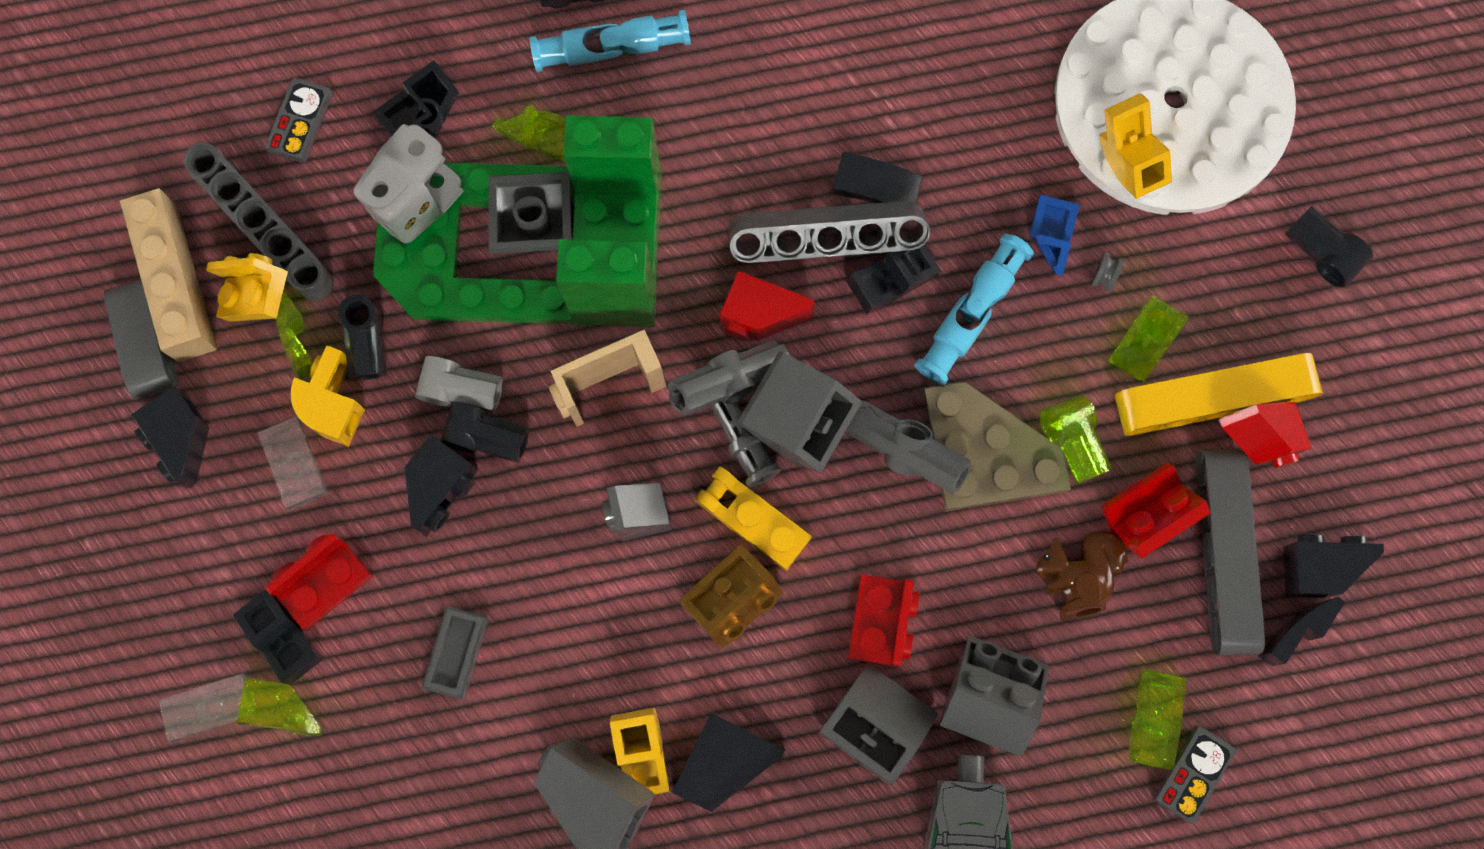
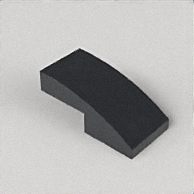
[833,152,922,203]
[846,245,941,314]
[233,590,322,687]
[1258,597,1345,666]

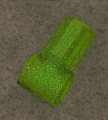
[1040,395,1112,484]

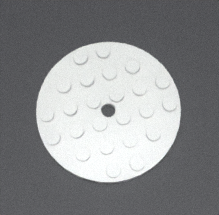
[1054,0,1296,215]

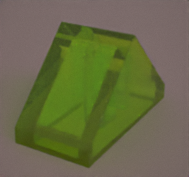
[1108,295,1189,383]

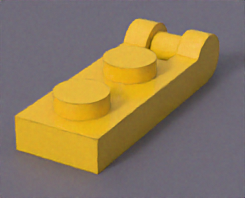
[694,466,812,571]

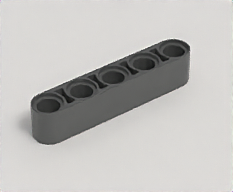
[183,142,334,302]
[728,201,930,263]
[1196,448,1265,655]

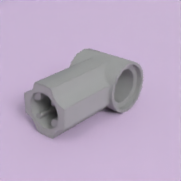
[415,356,503,413]

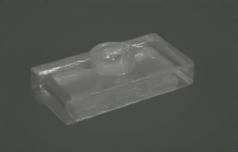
[258,417,328,510]
[159,674,257,742]

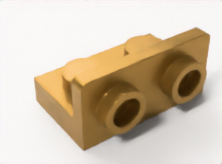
[678,544,783,649]

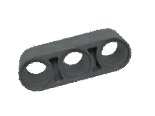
[104,279,178,400]

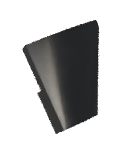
[373,60,459,138]
[672,713,785,812]

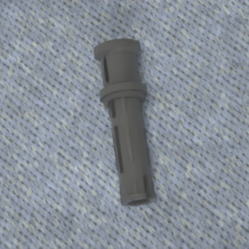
[711,401,781,488]

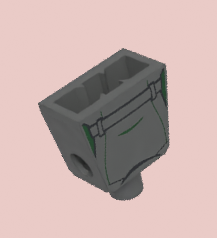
[924,755,1013,849]

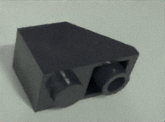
[131,386,210,488]
[404,434,477,537]
[1283,535,1384,598]

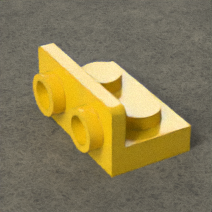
[206,253,288,322]

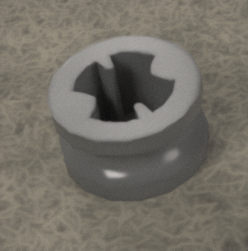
[1091,252,1125,293]

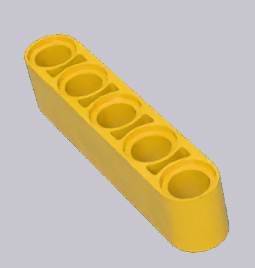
[1114,353,1323,436]

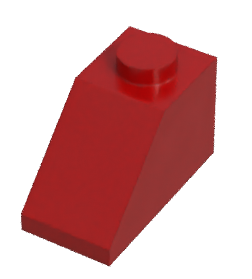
[720,271,815,341]
[1219,401,1312,469]

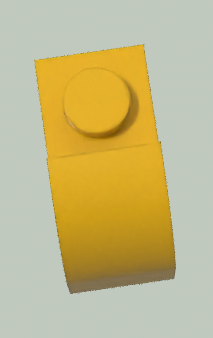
[1099,93,1172,199]
[291,345,365,447]
[610,707,670,794]

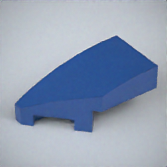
[1029,195,1080,276]

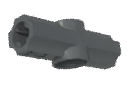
[667,340,789,416]
[846,401,972,495]

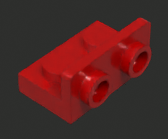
[1102,462,1210,559]
[265,533,373,631]
[848,574,920,668]

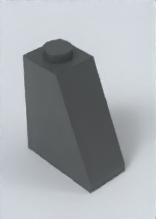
[534,736,655,849]

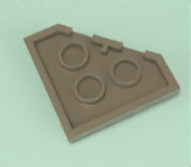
[923,382,1071,512]

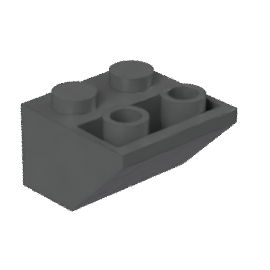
[737,351,862,473]
[940,635,1049,757]
[818,663,938,785]

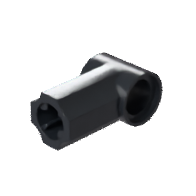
[1285,206,1373,288]
[338,295,386,381]
[440,402,530,463]

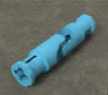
[529,10,691,72]
[914,233,1034,386]

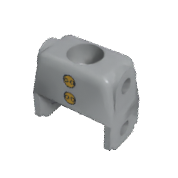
[354,124,464,243]

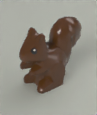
[1036,531,1128,621]

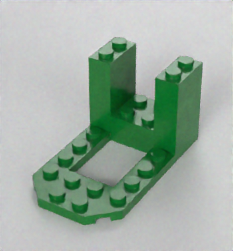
[373,115,662,327]

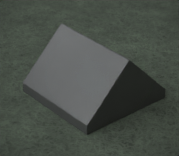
[489,172,574,254]

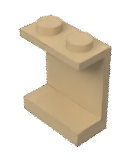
[548,330,666,426]

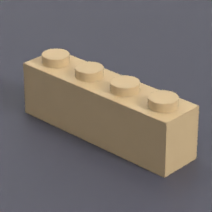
[120,188,217,363]

